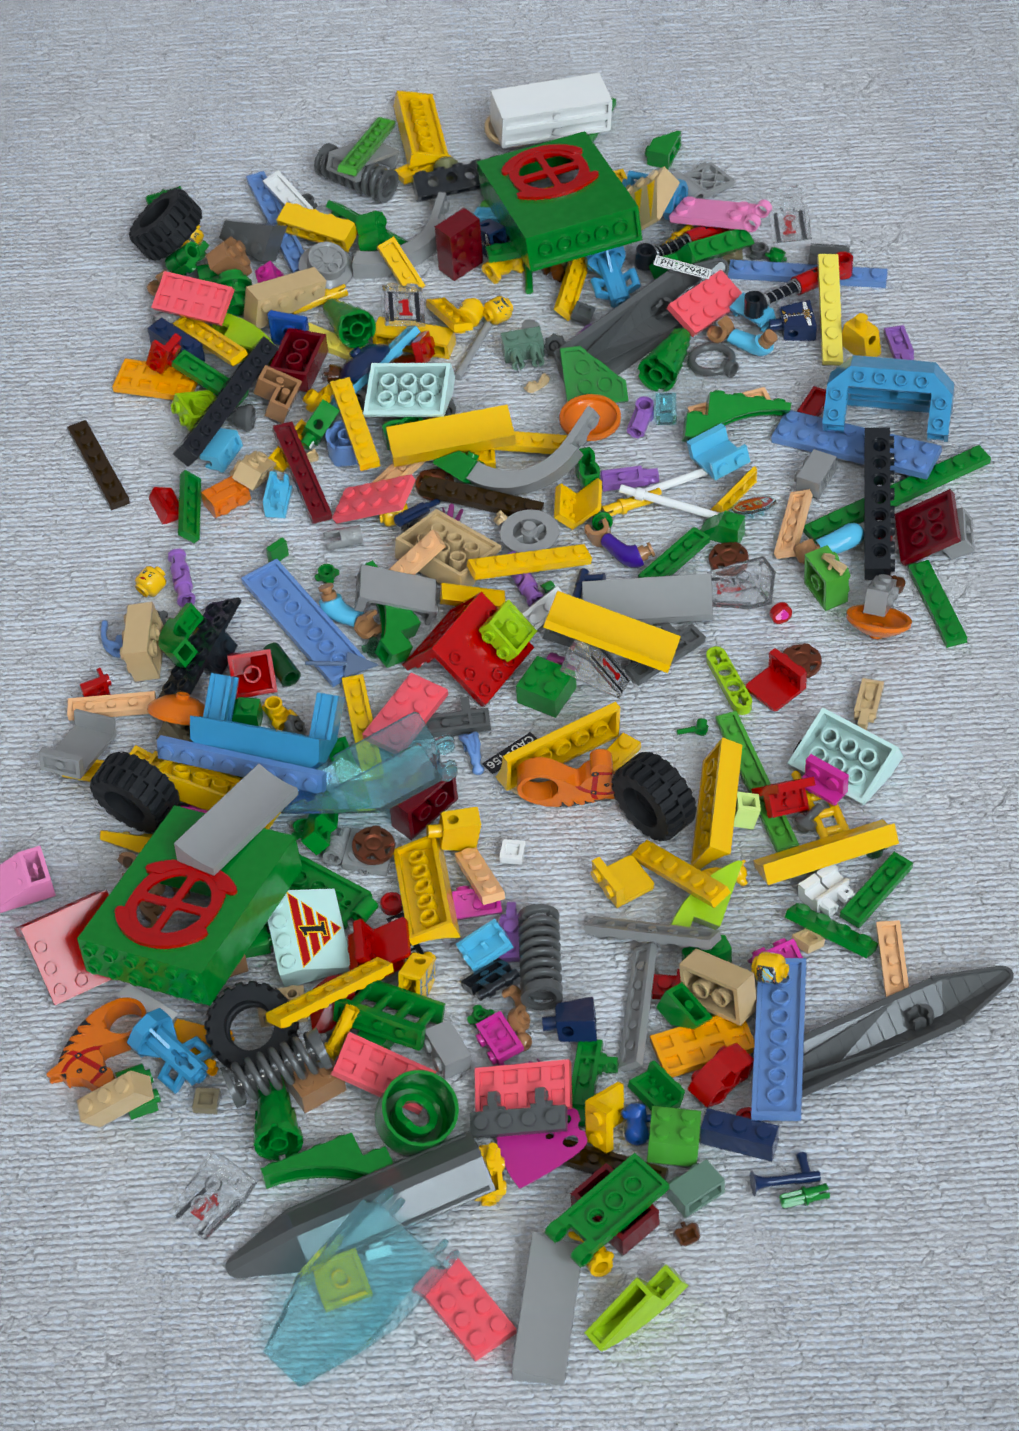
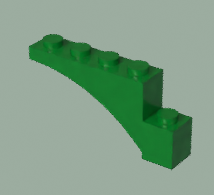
[648,229,754,280]
[682,390,791,442]
[365,560,421,668]
[260,1132,393,1189]

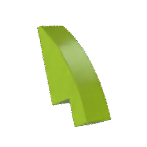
[212,313,276,365]
[669,860,743,930]
[584,1264,689,1352]

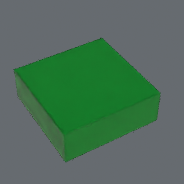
[266,537,289,563]

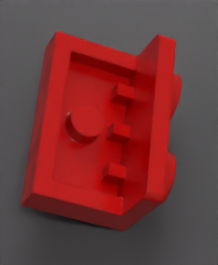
[146,333,182,375]

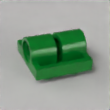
[165,240,210,276]

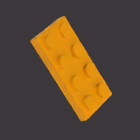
[112,358,198,400]
[650,1016,755,1078]

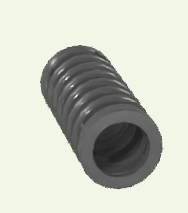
[314,143,399,203]
[518,904,563,1010]
[220,1027,333,1108]

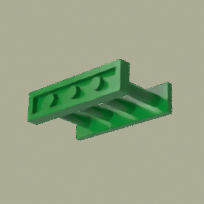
[333,980,446,1051]

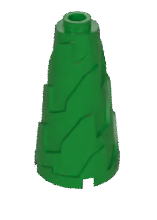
[323,298,376,348]
[637,328,691,392]
[253,1075,303,1161]

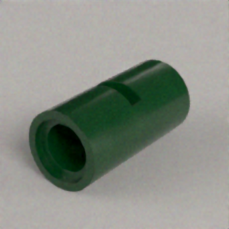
[263,642,301,687]

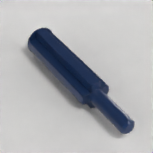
[394,499,440,527]

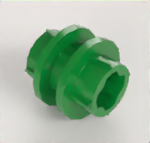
[216,269,253,316]

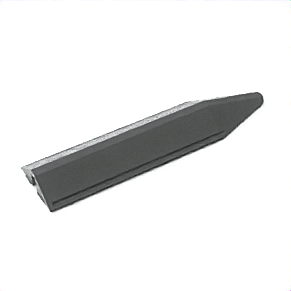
[553,258,729,382]
[802,966,1014,1098]
[225,1131,496,1278]

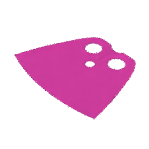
[497,1108,587,1189]

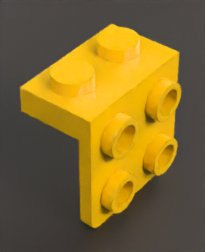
[554,478,602,530]
[590,855,654,908]
[585,1082,624,1154]

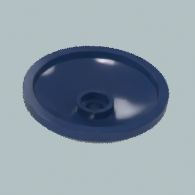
[339,343,390,382]

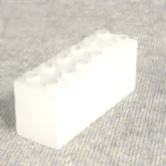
[490,73,612,149]

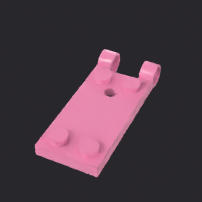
[669,196,772,232]

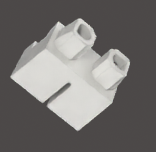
[798,864,855,917]

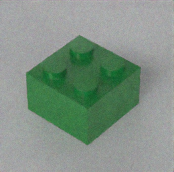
[516,656,577,718]

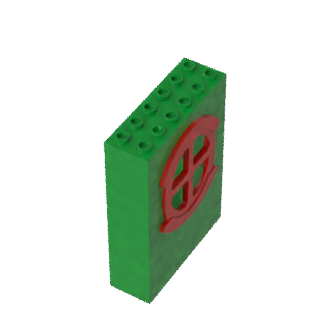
[476,131,642,272]
[77,805,302,1006]

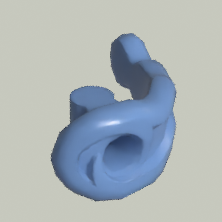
[101,620,123,658]
[458,731,484,775]

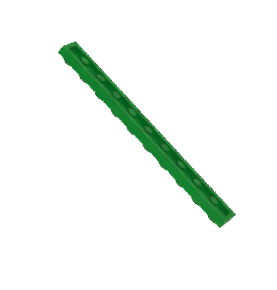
[803,445,991,544]

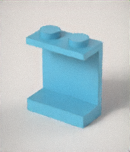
[686,423,750,481]

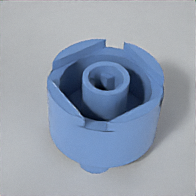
[325,420,358,467]

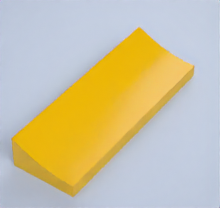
[393,90,449,169]
[386,405,516,467]
[543,591,681,673]
[495,701,620,791]
[690,737,743,870]
[156,760,290,829]
[753,819,899,885]
[394,836,461,946]

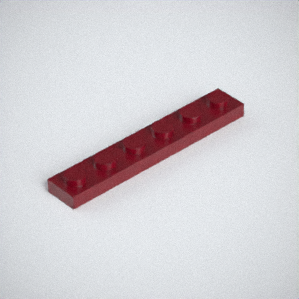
[273,421,332,524]

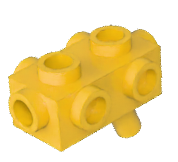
[475,1142,506,1206]

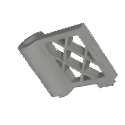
[672,162,736,199]

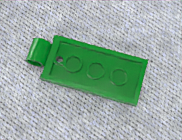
[289,854,378,930]

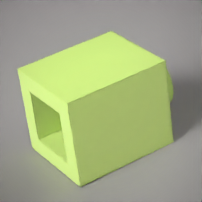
[734,792,761,829]

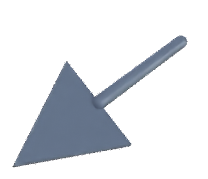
[305,651,378,678]

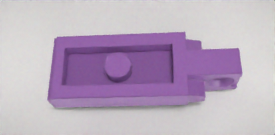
[884,325,914,360]
[600,466,659,491]
[498,902,520,962]

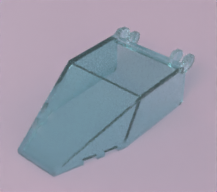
[281,712,458,814]
[263,1187,460,1387]

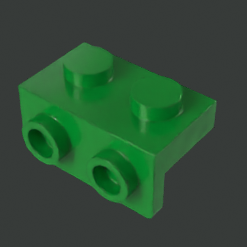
[627,1060,685,1111]

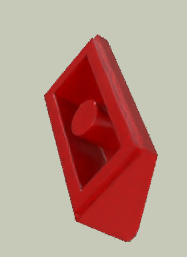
[149,487,179,524]

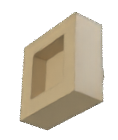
[791,928,825,954]

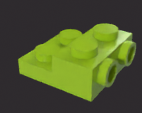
[171,390,215,431]
[479,599,537,662]

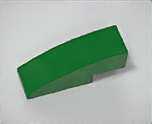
[301,791,339,855]

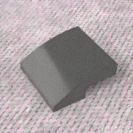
[808,243,850,264]

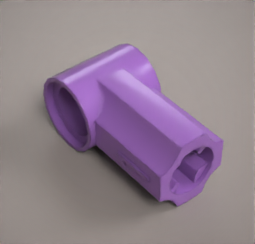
[627,396,654,439]

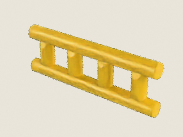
[791,771,850,839]

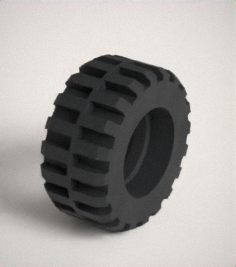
[129,188,202,261]
[90,752,179,833]
[612,752,697,841]
[204,981,299,1076]

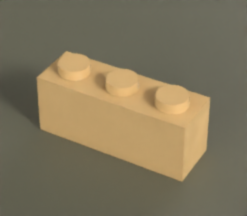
[77,1071,154,1127]

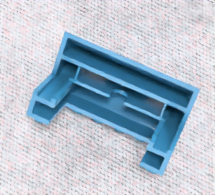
[822,355,955,442]
[190,673,345,769]

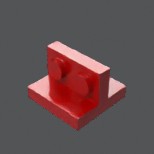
[751,776,816,818]

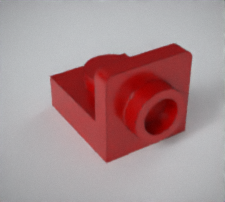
[80,668,112,697]
[652,969,681,1000]

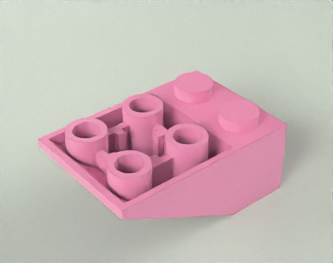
[0,846,56,913]

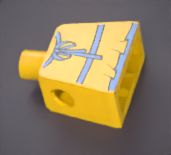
[398,951,436,997]

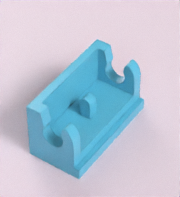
[729,292,776,332]
[199,428,243,473]
[263,471,293,518]
[456,918,514,973]

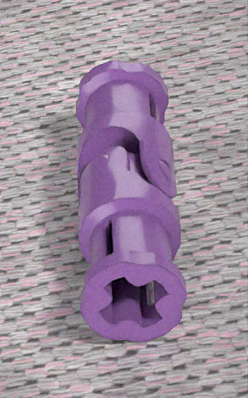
[168,549,196,607]
[508,551,544,607]

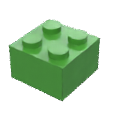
[804,545,850,611]
[647,1106,701,1167]

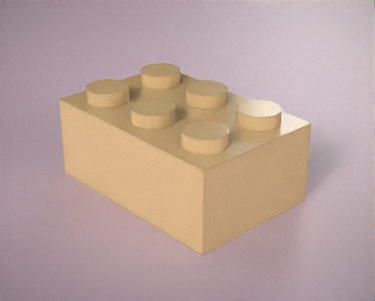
[120,602,164,682]
[679,948,757,1026]

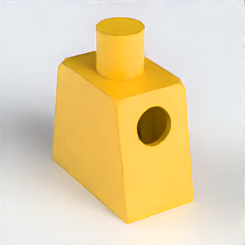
[842,313,881,357]
[426,807,481,851]

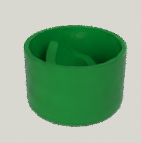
[375,1070,459,1156]

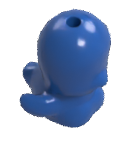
[621,1103,651,1146]

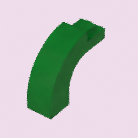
[158,603,204,668]

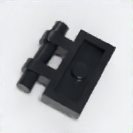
[460,958,520,1001]

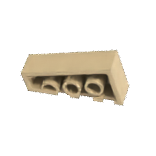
[243,267,326,329]

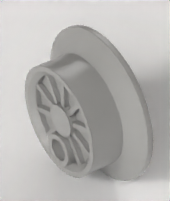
[299,242,353,290]
[500,510,559,553]

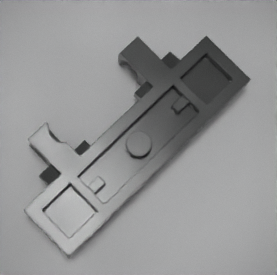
[625,622,706,686]
[413,696,491,740]
[470,1087,568,1139]

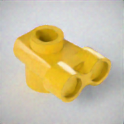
[303,384,333,412]
[262,696,298,731]

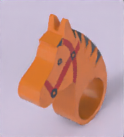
[517,749,615,807]
[46,997,147,1091]

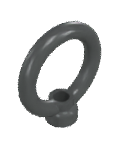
[688,343,739,377]

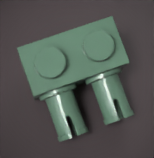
[501,326,545,371]

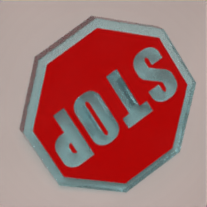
[731,496,777,519]

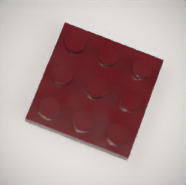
[895,489,961,566]

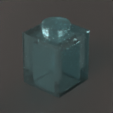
[656,393,677,425]

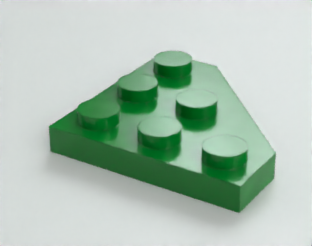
[560,346,629,403]

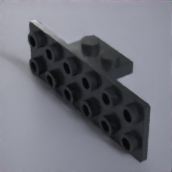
[158,597,242,698]

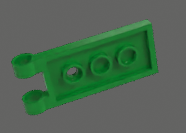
[545,1153,670,1267]

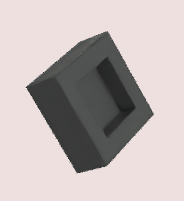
[570,301,596,325]

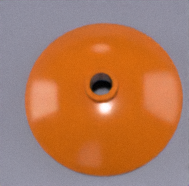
[559,394,621,441]
[846,605,912,639]
[147,692,205,725]

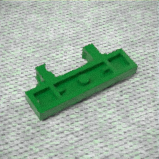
[568,1039,619,1127]

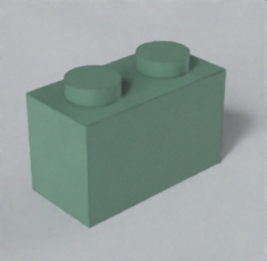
[667,1159,725,1219]

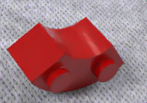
[687,1043,754,1108]

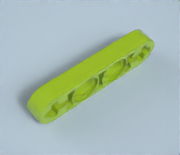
[706,646,752,715]

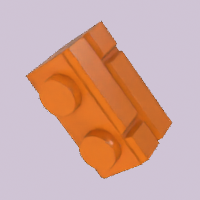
[201,475,251,518]

